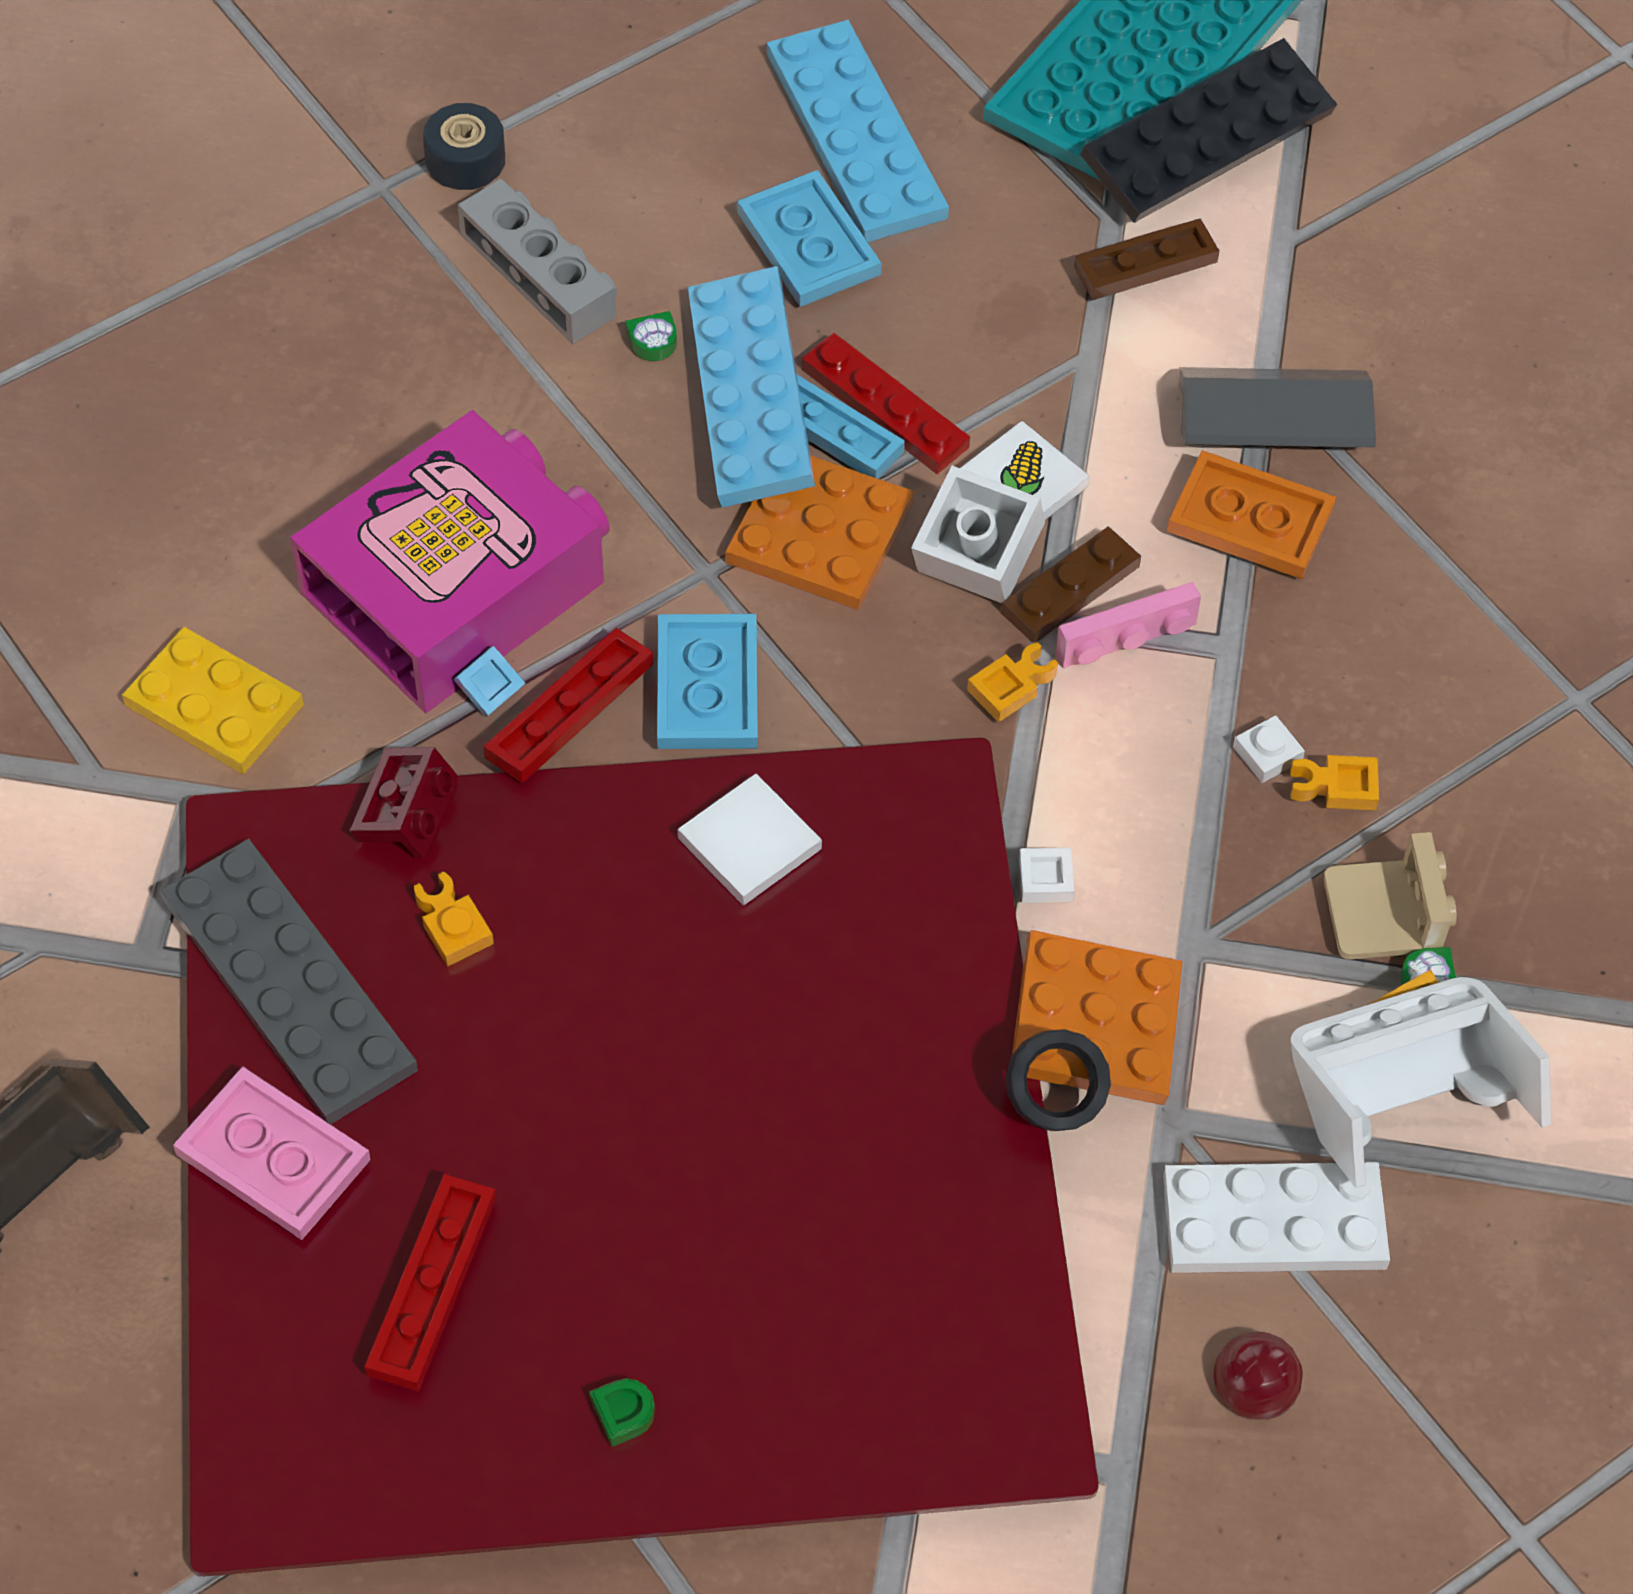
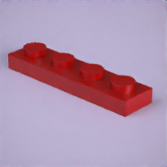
[801,332,970,474]
[484,628,654,784]
[364,1174,497,1392]

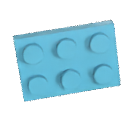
[737,170,882,307]
[657,614,758,749]

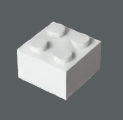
[911,466,1045,603]

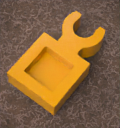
[967,642,1058,723]
[1290,755,1379,811]
[414,872,494,967]

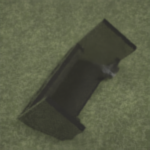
[0,1058,150,1254]

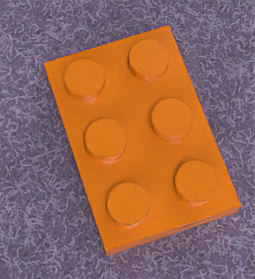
[1167,450,1337,579]

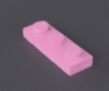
[1055,582,1201,669]

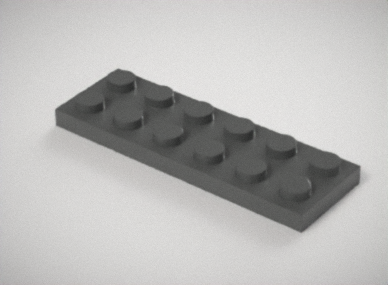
[160,839,418,1125]

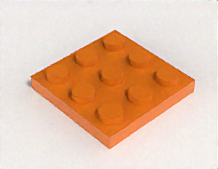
[725,455,914,610]
[1012,930,1183,1105]

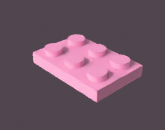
[173,1067,371,1240]

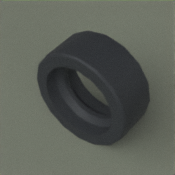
[1005,1029,1111,1131]

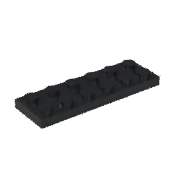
[1080,38,1338,223]

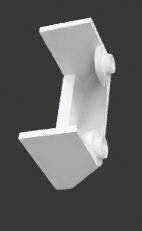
[1291,977,1551,1188]

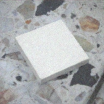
[678,774,822,906]

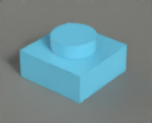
[453,645,526,717]

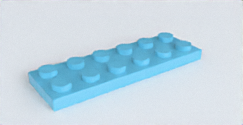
[767,20,949,242]
[688,266,815,508]

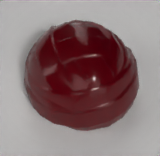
[1213,1331,1303,1420]

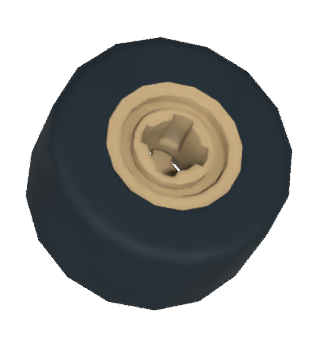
[423,103,505,190]

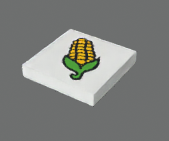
[960,421,1090,520]

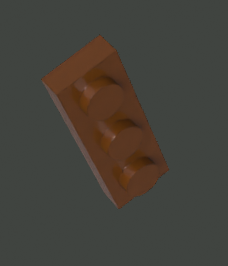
[1074,218,1220,300]
[1001,526,1141,643]

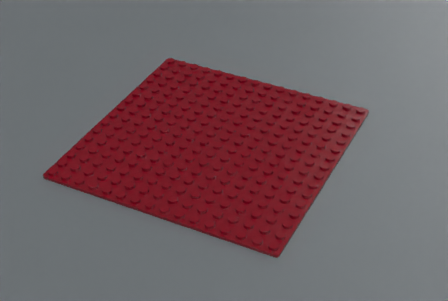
[186,737,1099,1577]

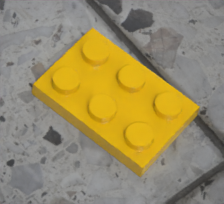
[122,627,304,775]

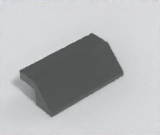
[1179,367,1376,448]

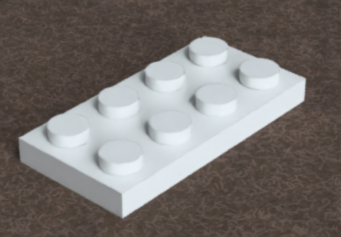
[1163,1162,1390,1273]

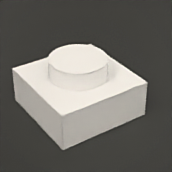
[1233,715,1305,783]
[1019,848,1075,903]

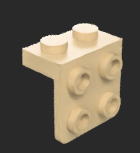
[1323,832,1457,960]

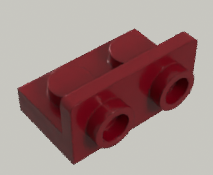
[350,747,458,858]

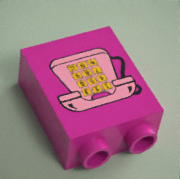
[290,409,610,714]

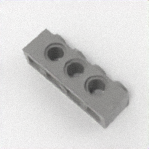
[458,178,617,344]

